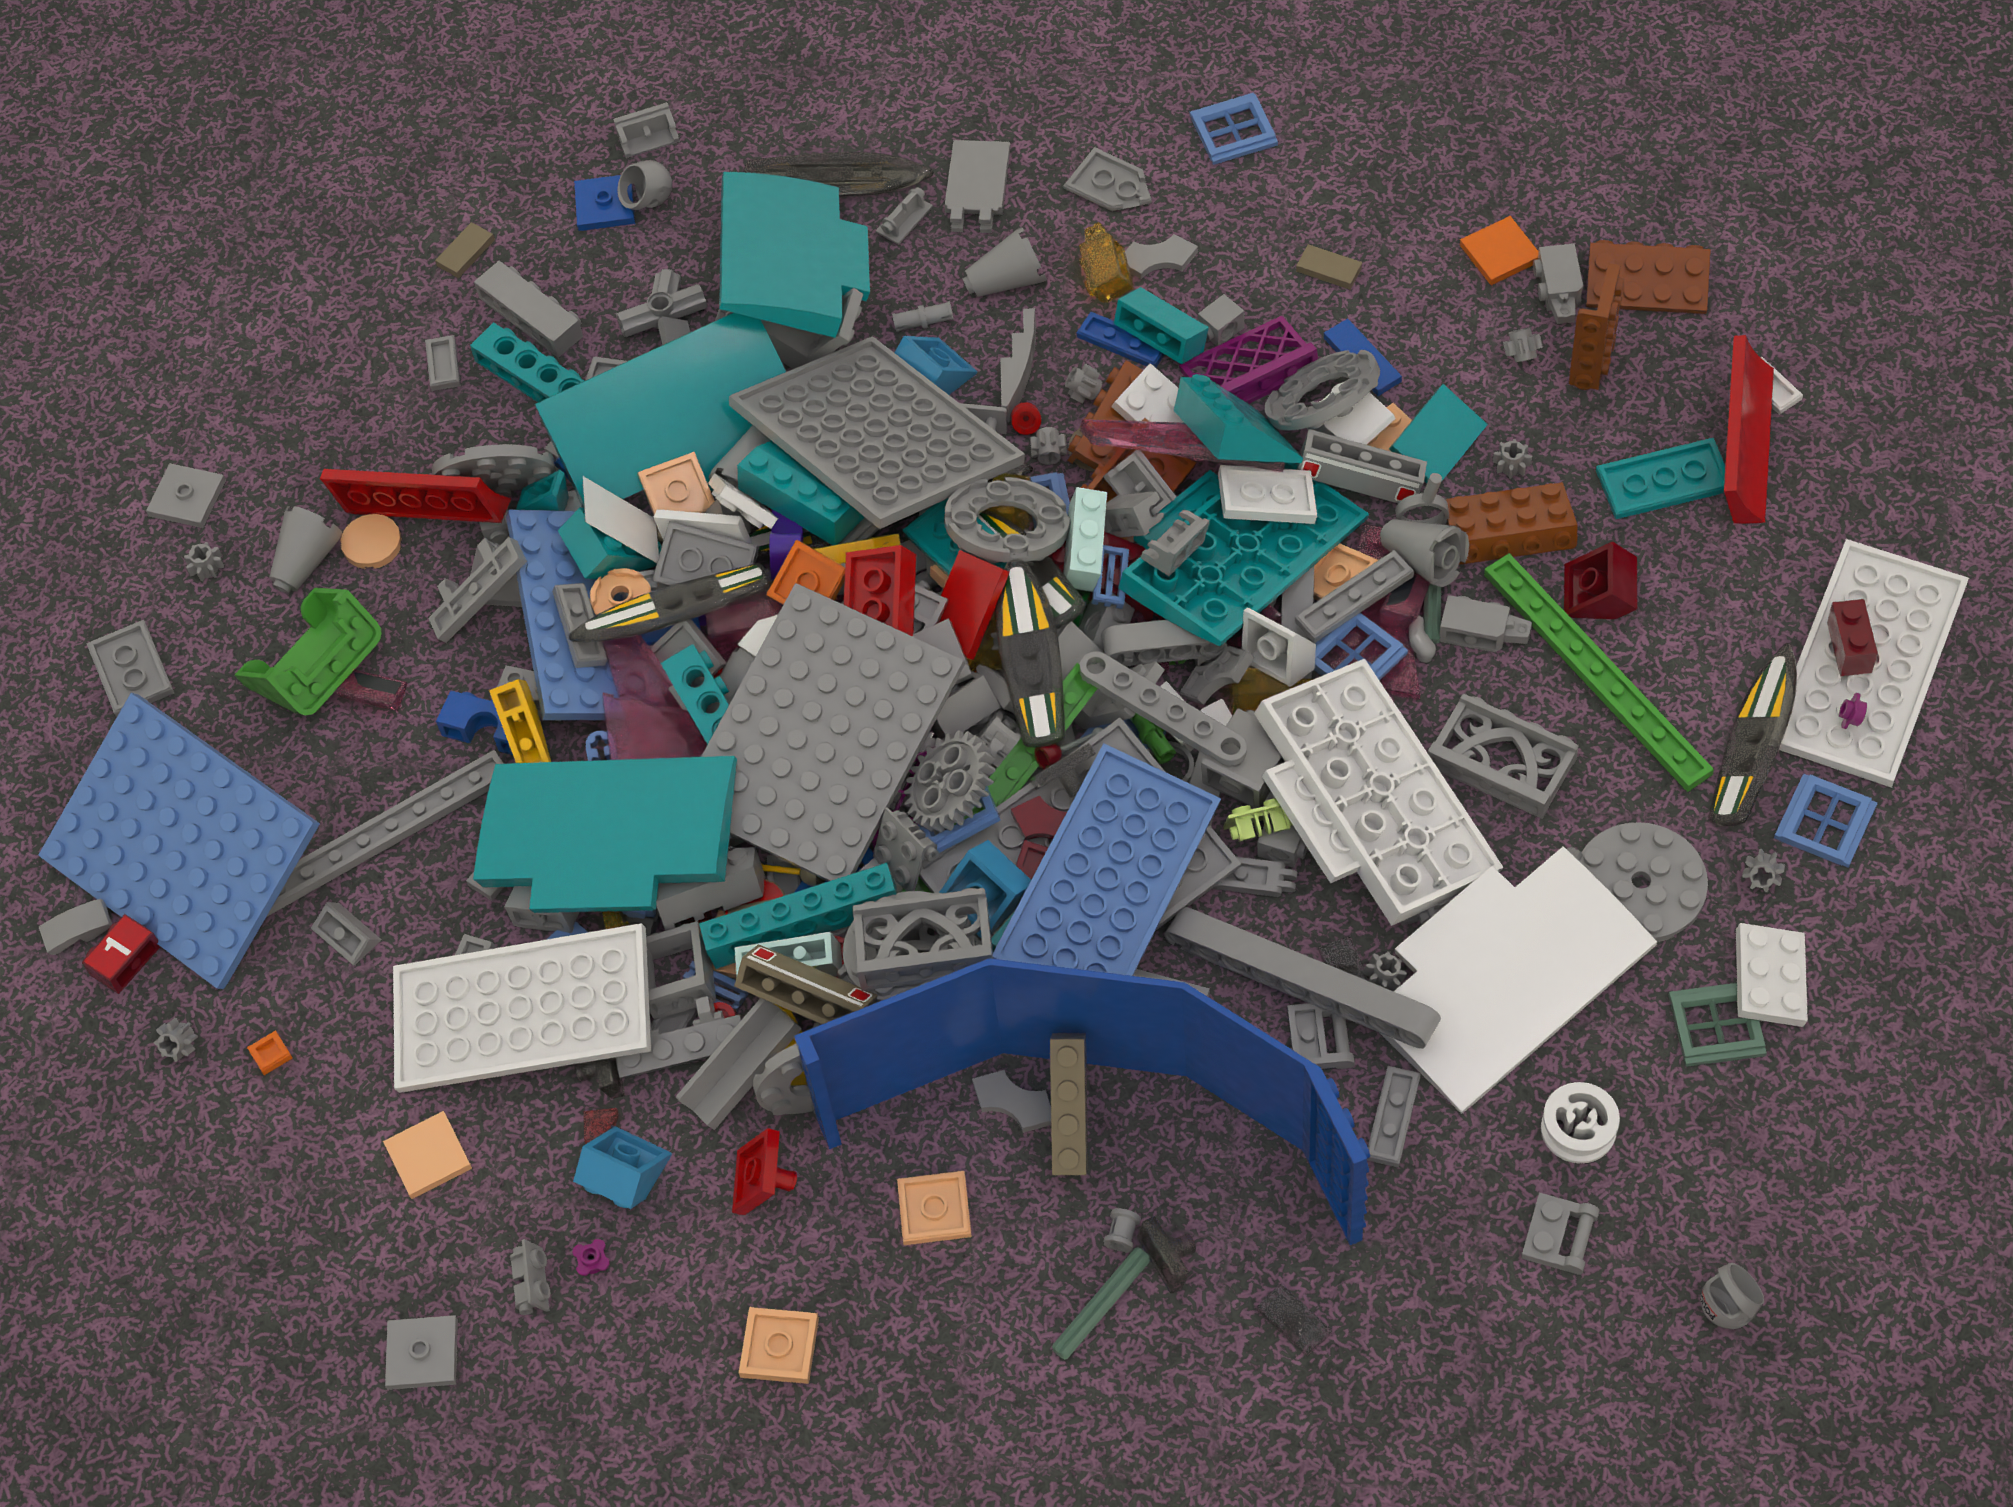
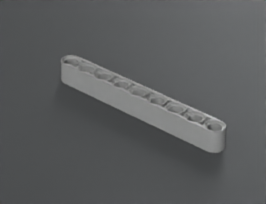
[1164,907,1441,1049]

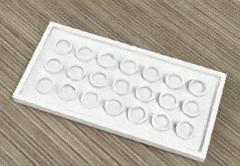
[1766,539,1969,788]
[393,923,651,1093]

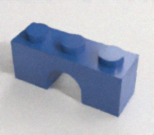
[436,691,513,755]

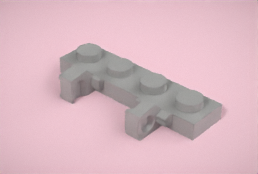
[428,537,527,643]
[615,996,743,1079]

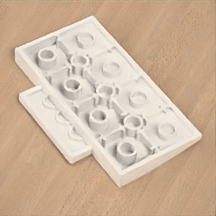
[1254,658,1503,926]
[1380,847,1657,1114]

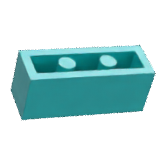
[1113,287,1209,364]

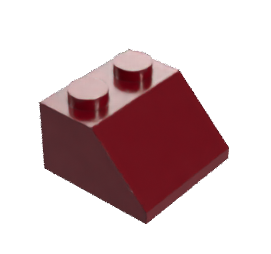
[1564,541,1637,619]

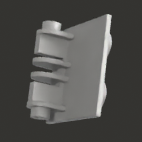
[873,807,939,891]

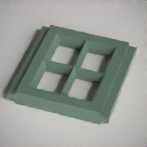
[1668,983,1767,1067]

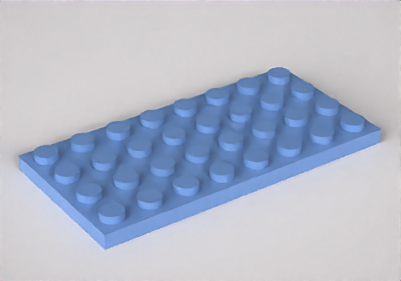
[506,510,667,720]
[993,743,1221,976]

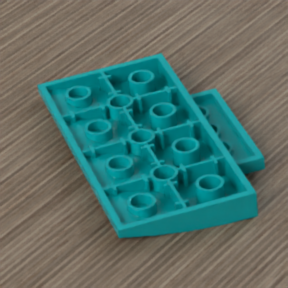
[719,172,870,338]
[534,313,786,510]
[1119,461,1369,647]
[473,756,737,913]

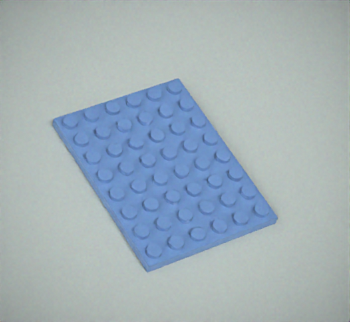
[38,693,320,989]

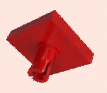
[732,1128,797,1215]

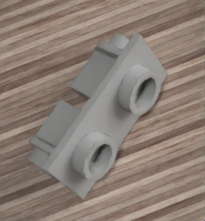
[875,187,933,245]
[510,1239,551,1315]

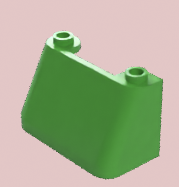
[234,588,381,716]

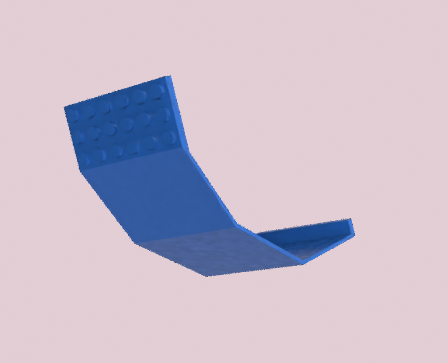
[794,958,1370,1245]

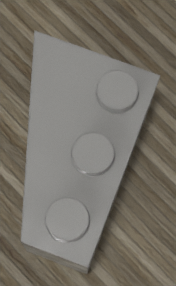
[656,847,765,931]

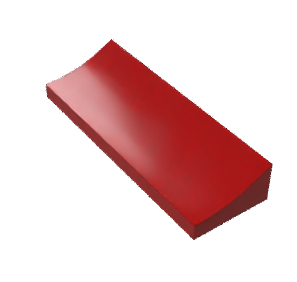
[1724,335,1774,524]
[320,469,511,523]
[844,545,917,636]

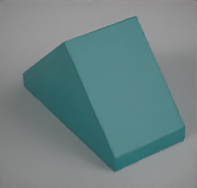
[516,470,569,511]

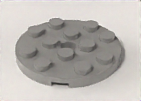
[432,444,555,497]
[1579,822,1708,942]

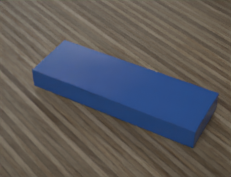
[1076,312,1165,368]
[1324,318,1402,396]

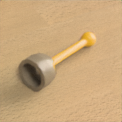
[761,863,825,886]

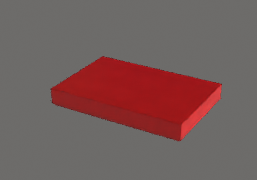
[939,550,1010,660]

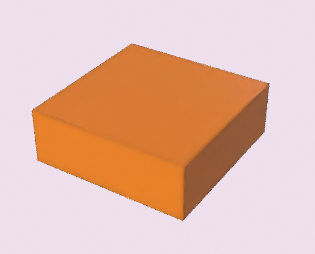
[247,1030,293,1075]

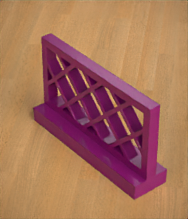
[1179,315,1318,404]

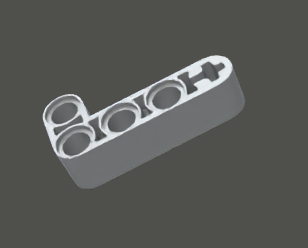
[1101,620,1228,666]

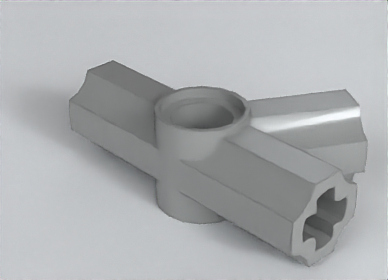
[616,269,707,337]

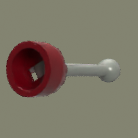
[1034,727,1103,770]

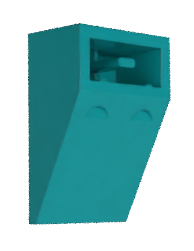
[558,507,662,580]

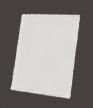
[583,476,659,563]

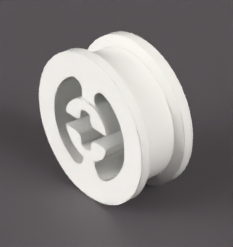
[1541,1082,1620,1163]

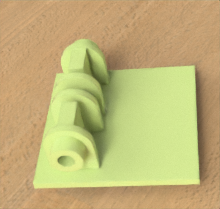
[1223,798,1293,842]

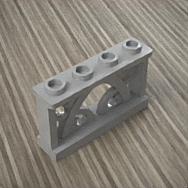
[1427,694,1579,819]
[852,888,993,991]

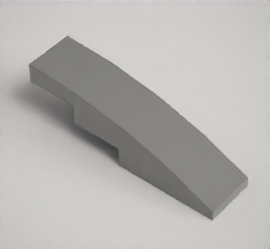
[1000,308,1036,422]

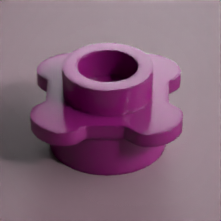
[1839,692,1867,729]
[572,1239,610,1276]

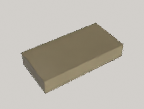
[435,222,495,278]
[1296,244,1362,290]

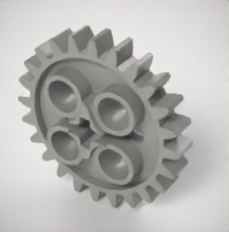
[904,730,996,833]

